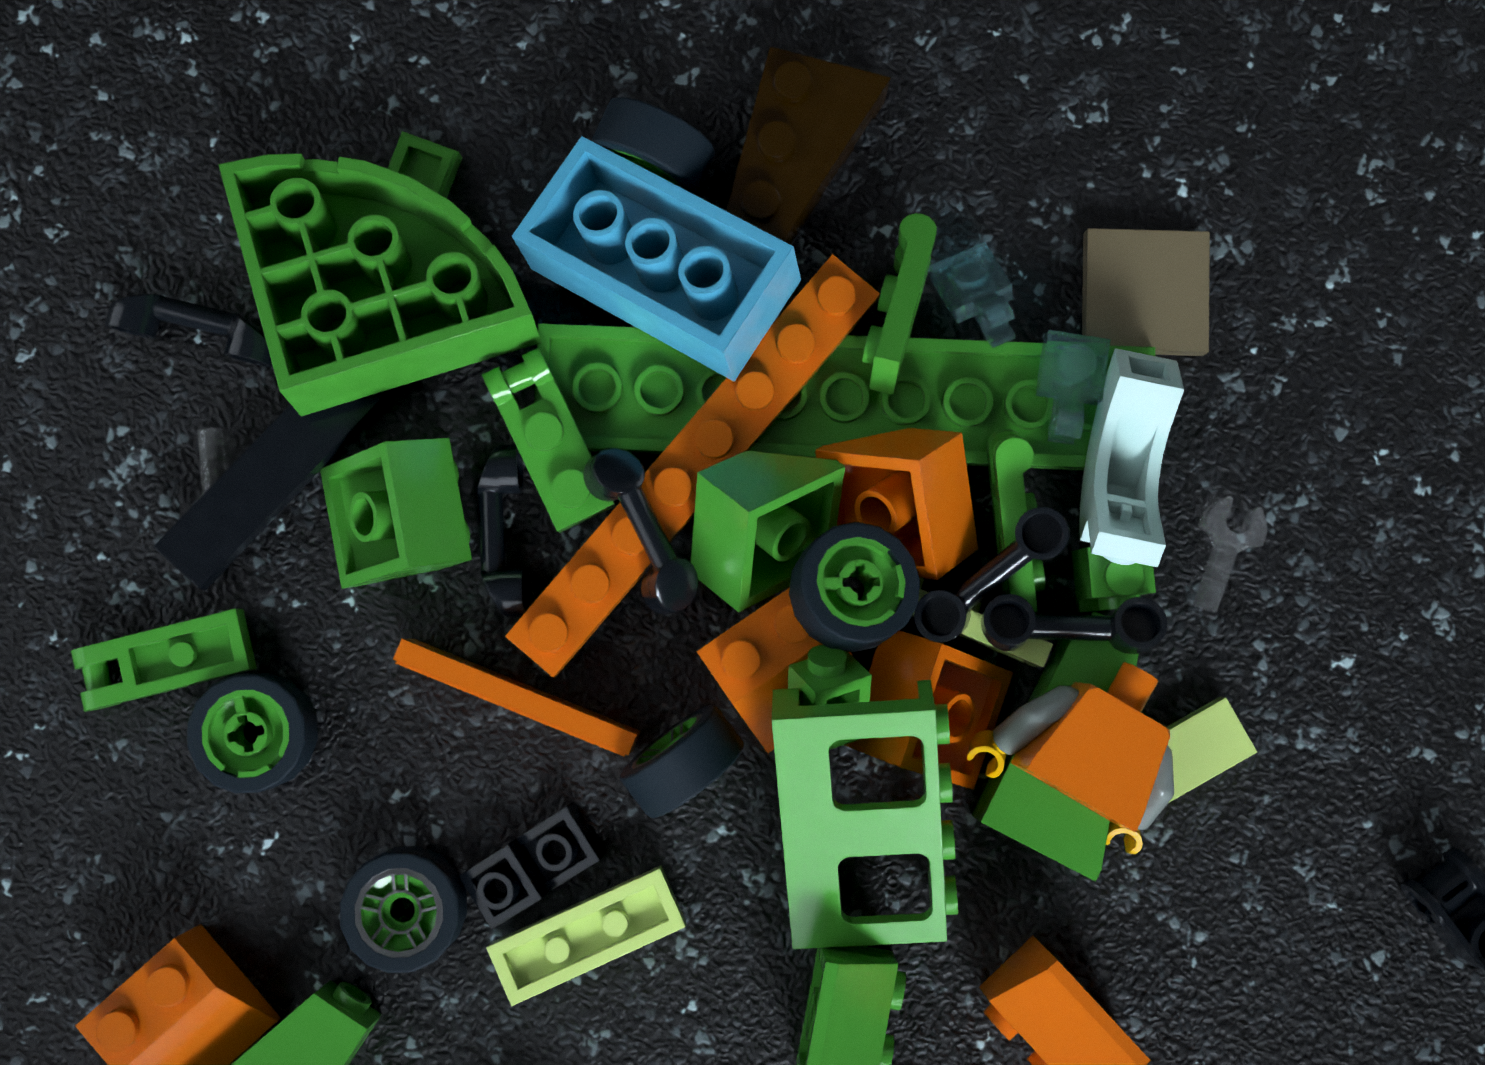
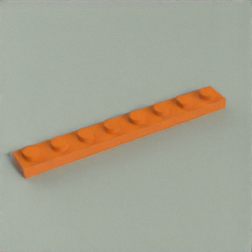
[505,254,880,677]

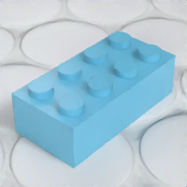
[512,136,801,381]

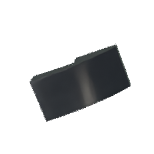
[459,801,607,929]

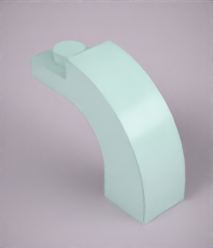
[1079,348,1184,567]

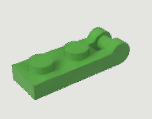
[862,213,937,395]
[482,347,616,533]
[986,429,1045,612]
[71,608,257,712]

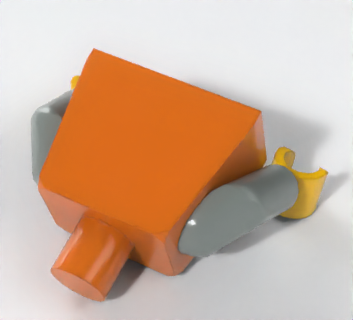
[967,662,1174,854]

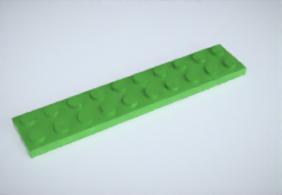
[534,323,1155,470]

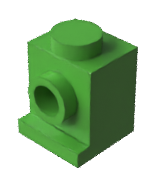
[1072,547,1156,612]
[788,645,872,750]

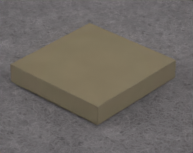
[1082,228,1210,356]

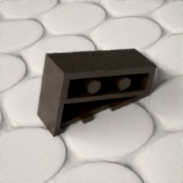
[726,47,891,245]

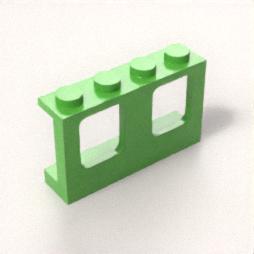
[771,680,958,949]

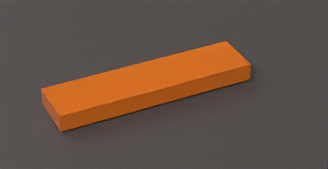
[393,639,641,757]

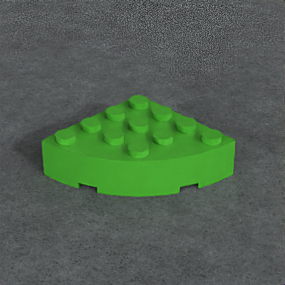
[218,154,542,417]

